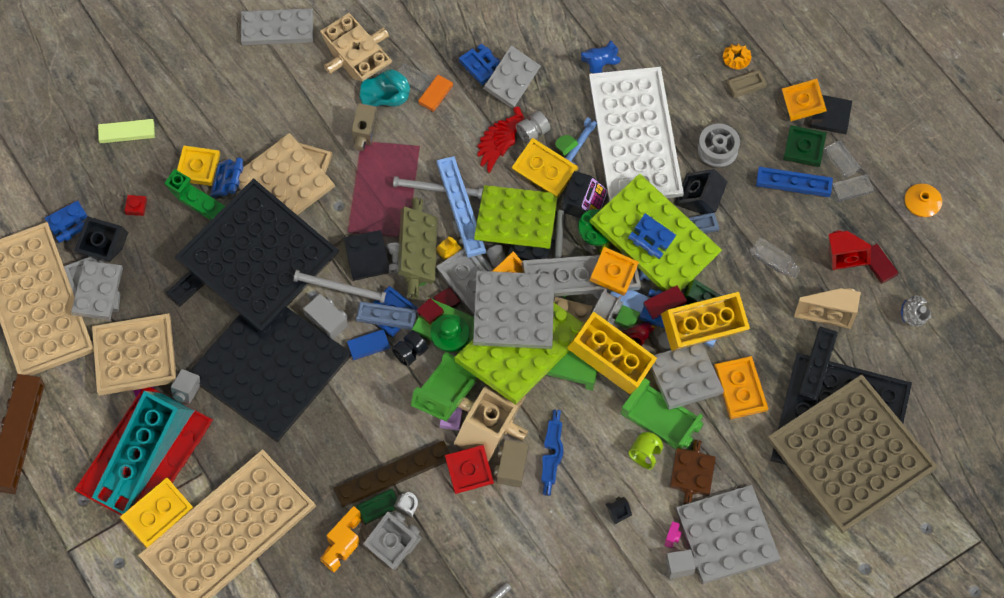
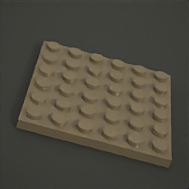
[767,375,938,534]

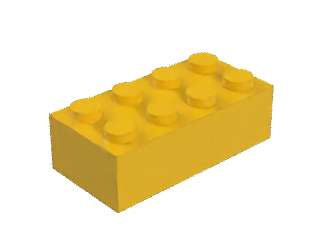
[661,292,750,351]
[567,312,657,394]

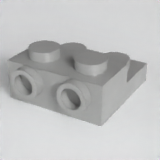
[363,511,423,570]

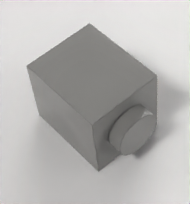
[171,369,200,404]
[665,549,698,579]

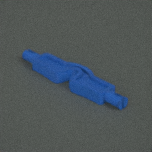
[541,409,563,496]

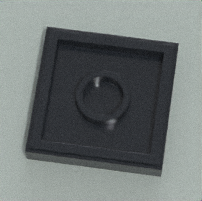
[810,95,852,134]

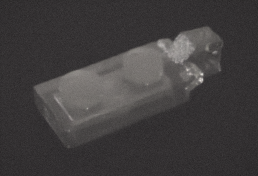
[749,237,801,279]

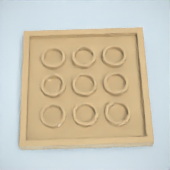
[231,133,335,215]
[92,313,177,396]

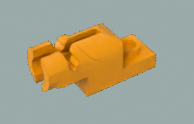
[320,506,361,573]

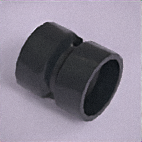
[391,330,428,367]

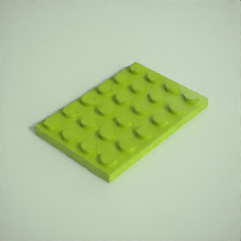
[590,174,722,291]
[455,302,584,405]

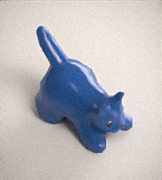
[581,41,621,74]

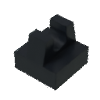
[605,496,632,524]

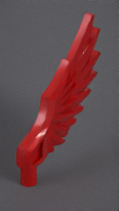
[477,107,525,173]

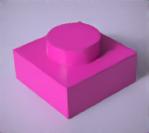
[664,521,682,548]

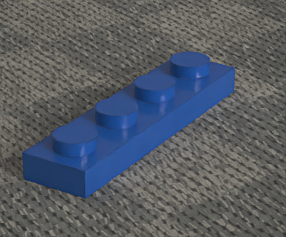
[756,167,833,197]

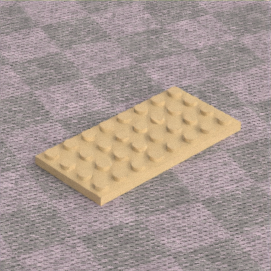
[0,222,94,376]
[138,449,316,598]

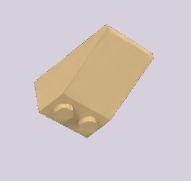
[794,288,861,329]

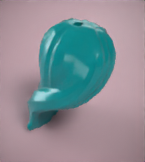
[359,69,410,107]

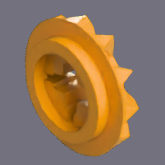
[723,43,752,69]

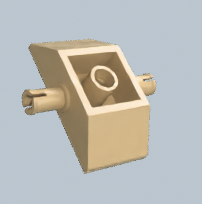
[320,13,392,81]
[454,384,528,463]

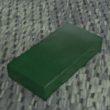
[356,489,398,525]

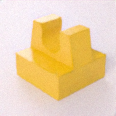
[436,236,462,260]

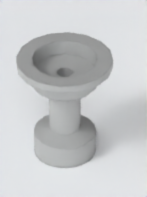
[385,242,399,274]

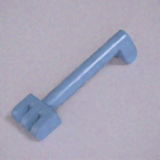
[565,117,597,164]

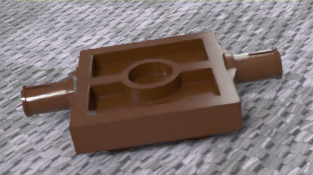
[669,439,716,505]

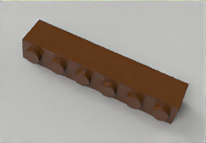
[0,374,45,494]

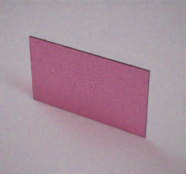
[348,142,420,237]

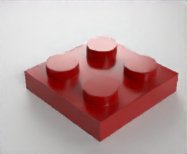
[445,444,494,494]

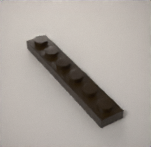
[334,440,450,508]

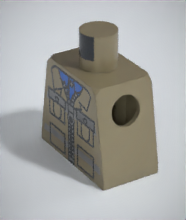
[352,103,379,151]

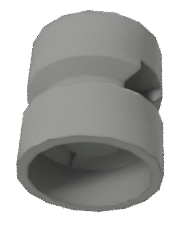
[516,110,551,144]

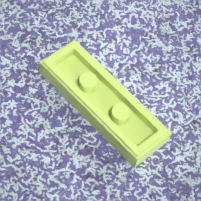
[98,119,155,143]

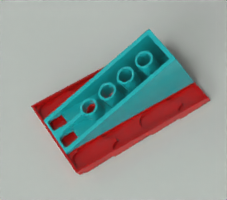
[74,387,214,516]

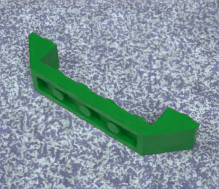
[164,169,225,220]

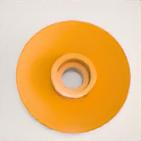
[904,184,942,217]

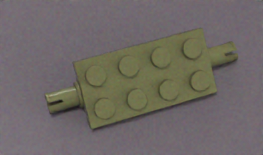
[397,197,437,300]

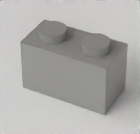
[303,294,348,339]

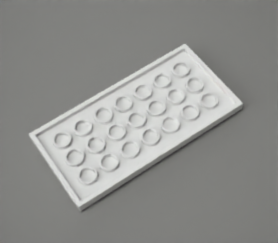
[589,67,684,202]

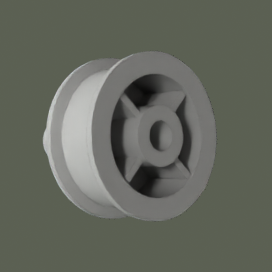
[698,124,740,168]
[592,288,624,325]

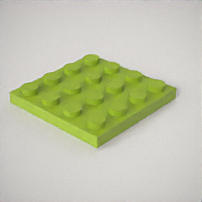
[474,185,558,248]

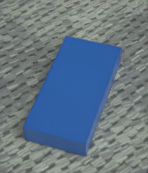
[347,329,390,360]

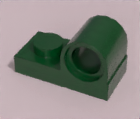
[683,279,722,305]

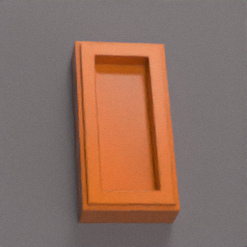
[418,75,453,112]

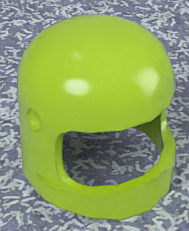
[628,432,663,470]

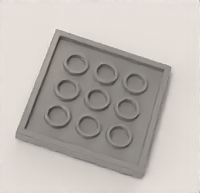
[473,271,554,349]
[676,485,780,584]

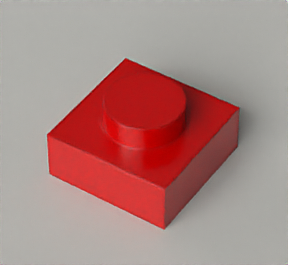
[125,195,147,216]

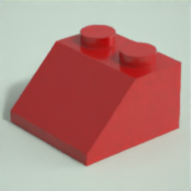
[828,230,871,270]

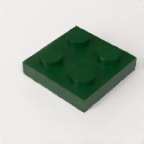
[783,125,827,167]

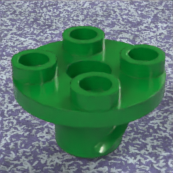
[578,209,610,246]
[430,315,470,352]

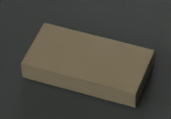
[726,69,767,98]

